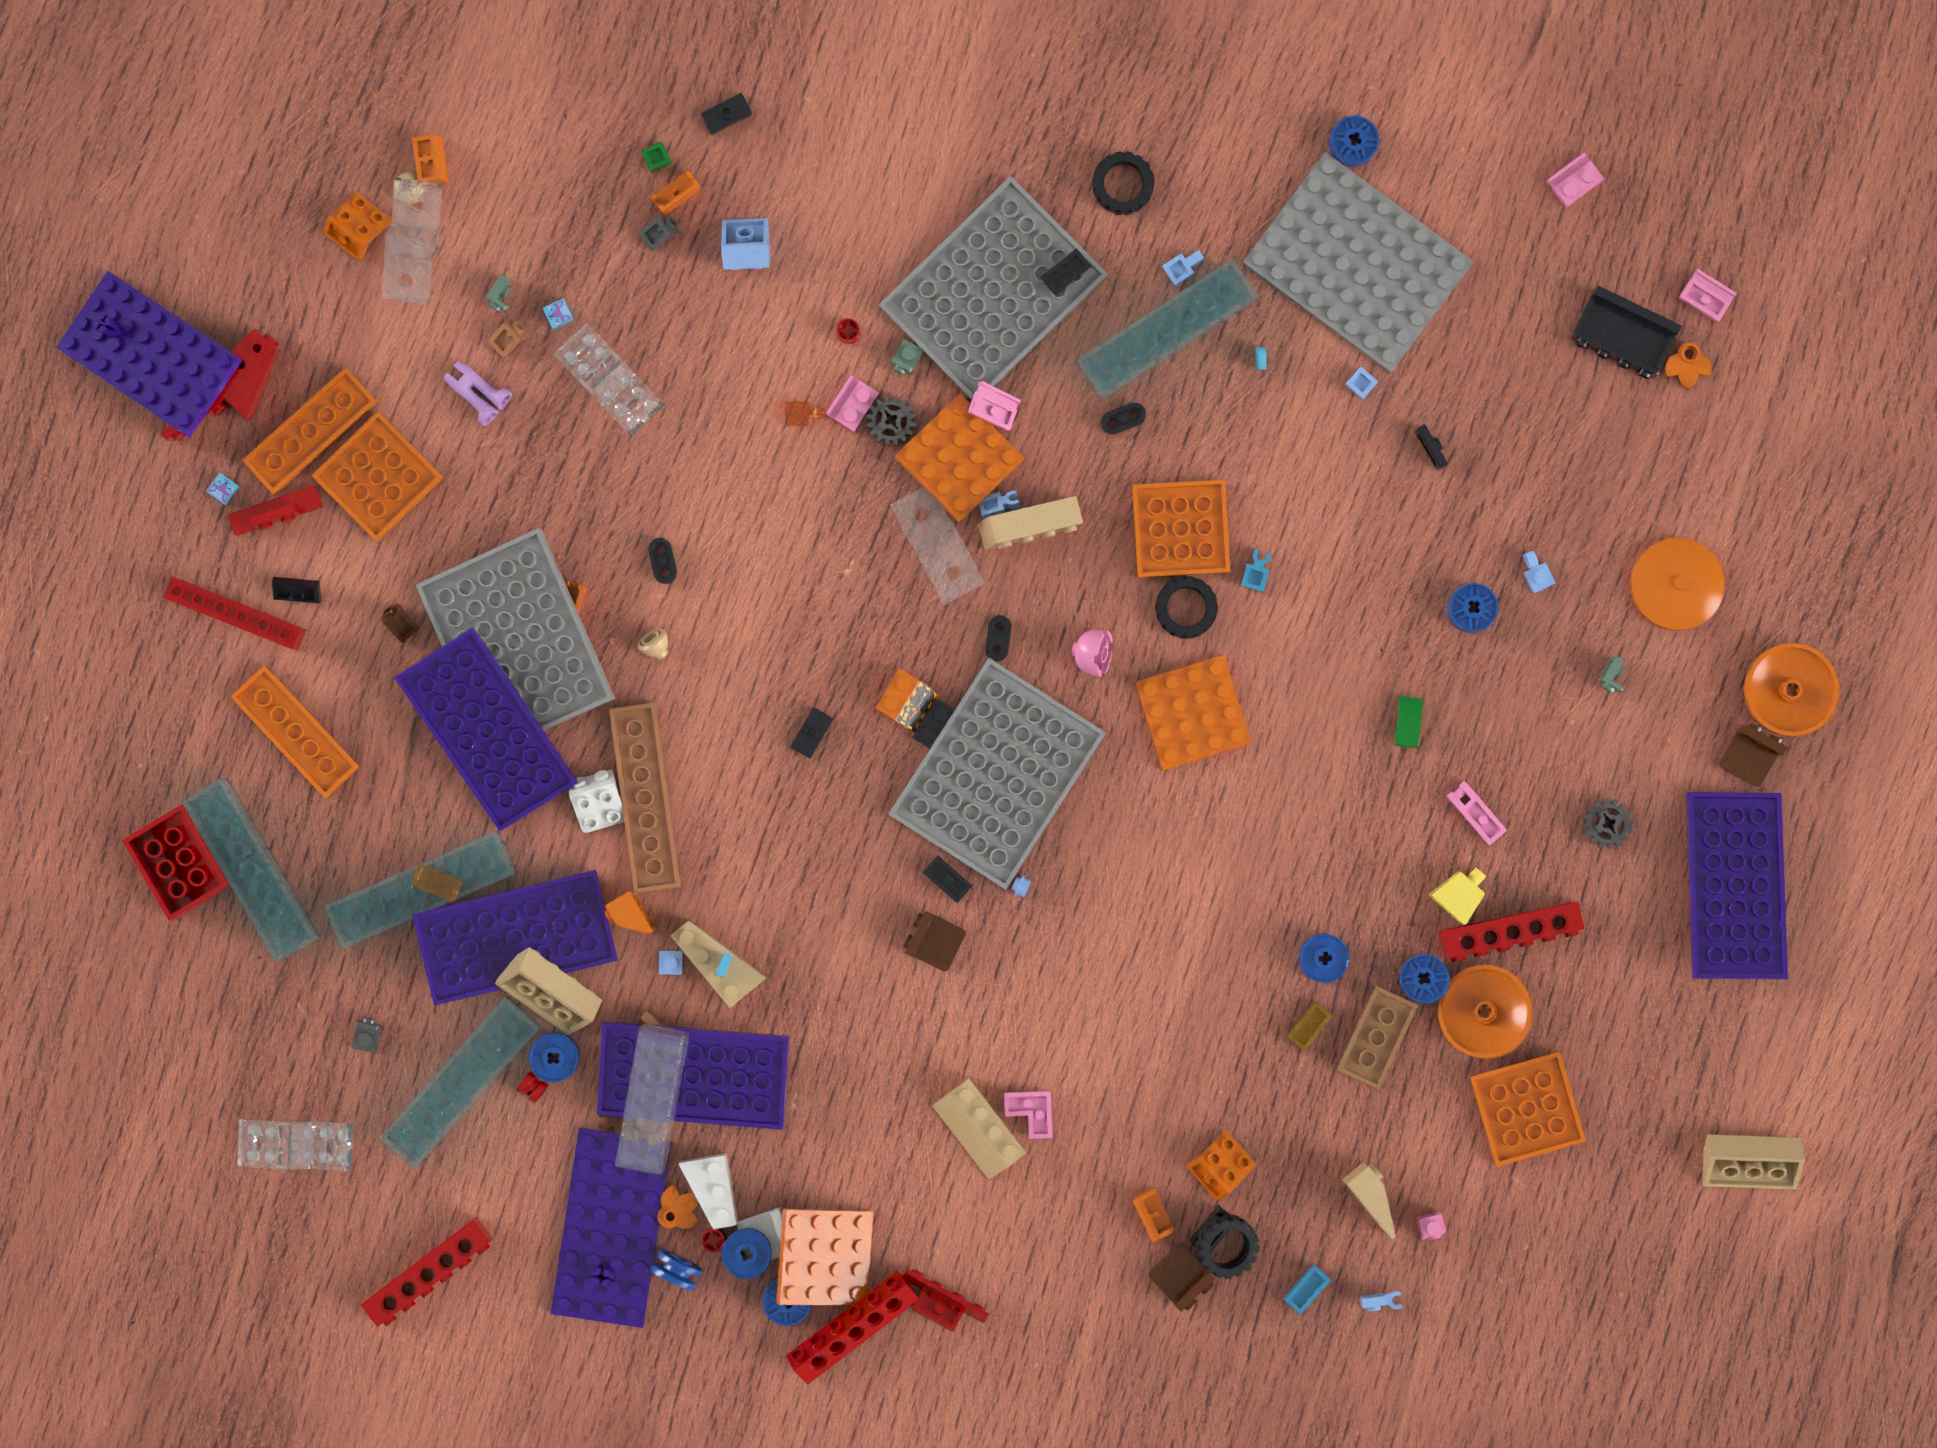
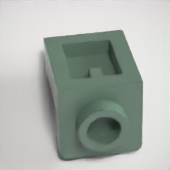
[486,274,512,313]
[890,339,924,376]
[1598,656,1624,694]

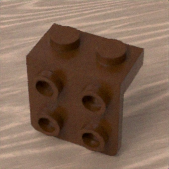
[1720,723,1788,787]
[903,911,966,972]
[1149,1244,1215,1312]

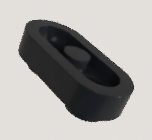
[1101,402,1146,435]
[648,538,677,584]
[985,615,1011,662]

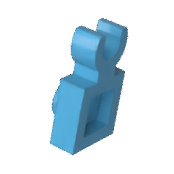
[1241,549,1270,593]

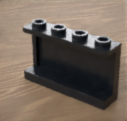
[1570,286,1682,380]

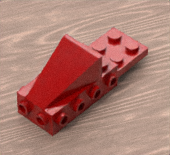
[160,328,280,442]

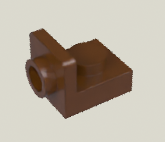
[381,603,420,643]

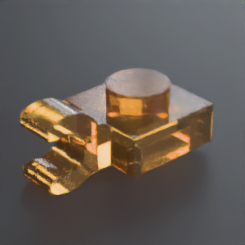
[785,402,826,426]

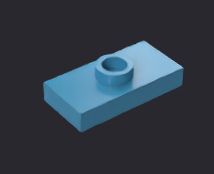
[1282,1264,1331,1315]

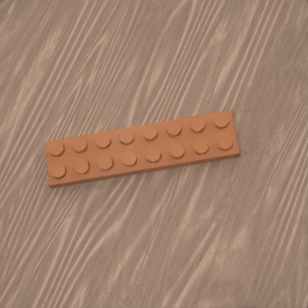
[609,702,681,893]

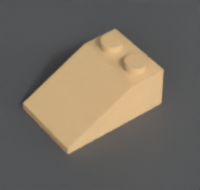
[1342,1162,1396,1239]

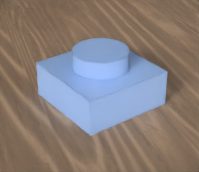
[1345,367,1378,400]
[659,951,683,975]

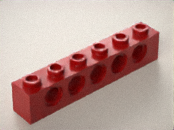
[163,576,306,651]
[1438,901,1585,962]
[361,1217,493,1327]
[786,1270,920,1385]

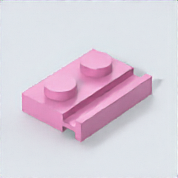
[1546,152,1604,208]
[1678,269,1737,323]
[826,375,879,432]
[968,381,1021,431]

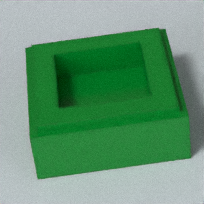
[641,141,672,173]

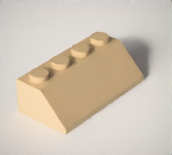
[495,948,602,1035]
[932,1077,1026,1179]
[1703,1134,1805,1190]

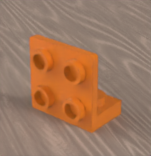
[323,192,392,262]
[1186,1131,1256,1201]

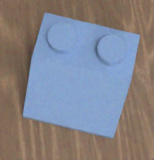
[721,218,770,270]

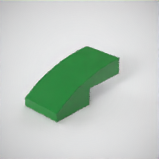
[1394,696,1423,748]

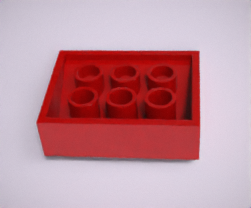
[122,804,229,921]

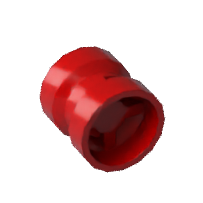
[836,318,860,345]
[516,1071,549,1104]
[701,1227,726,1253]

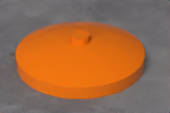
[1630,537,1725,631]
[1744,643,1839,736]
[1438,965,1533,1059]

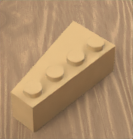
[978,496,1083,550]
[671,920,767,1008]

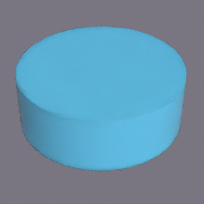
[1255,347,1267,370]

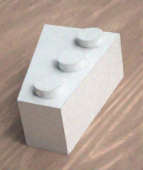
[678,1153,738,1229]

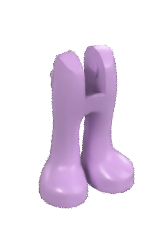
[444,361,512,426]

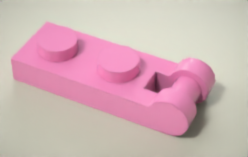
[1446,781,1507,845]

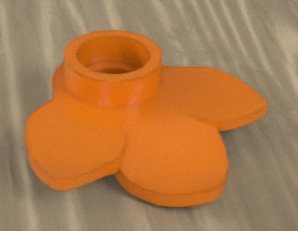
[1665,342,1712,389]
[657,1185,699,1229]

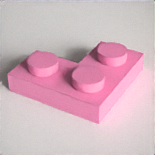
[1004,1091,1052,1139]

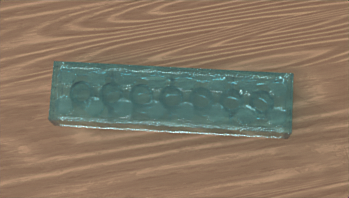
[1076,258,1258,402]
[181,778,321,963]
[324,831,518,949]
[380,996,543,1169]

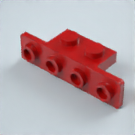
[228,485,323,536]
[903,1269,990,1332]

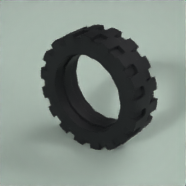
[1092,151,1154,215]
[1155,576,1218,639]
[1195,1214,1259,1279]

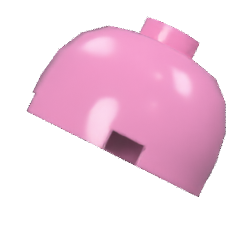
[1072,630,1113,677]

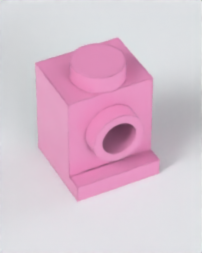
[1415,1211,1446,1240]

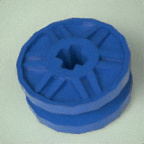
[1328,115,1379,167]
[1447,583,1499,633]
[1298,934,1350,983]
[1400,954,1450,1004]
[529,1032,580,1083]
[722,1228,772,1279]
[650,1249,703,1291]
[763,1277,811,1326]

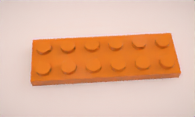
[242,367,378,495]
[230,665,360,799]

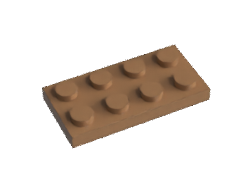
[1336,985,1418,1090]

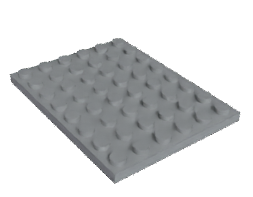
[1242,152,1474,373]
[879,176,1108,400]
[416,528,615,731]
[888,658,1106,890]

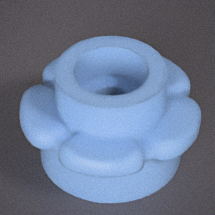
[1012,875,1031,898]

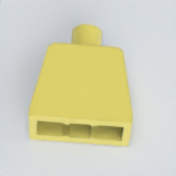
[1429,867,1486,925]

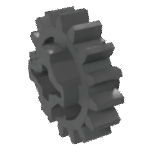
[866,396,916,446]
[1581,798,1634,849]

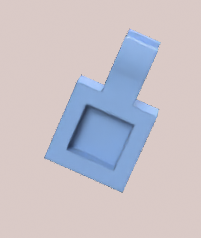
[1162,250,1204,286]
[1522,551,1555,594]
[1359,1290,1402,1311]

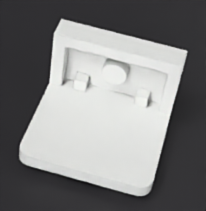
[569,769,624,833]
[737,1207,783,1260]

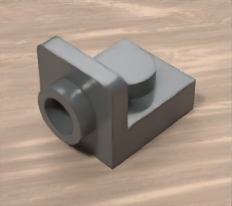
[638,214,680,251]
[352,1017,382,1053]

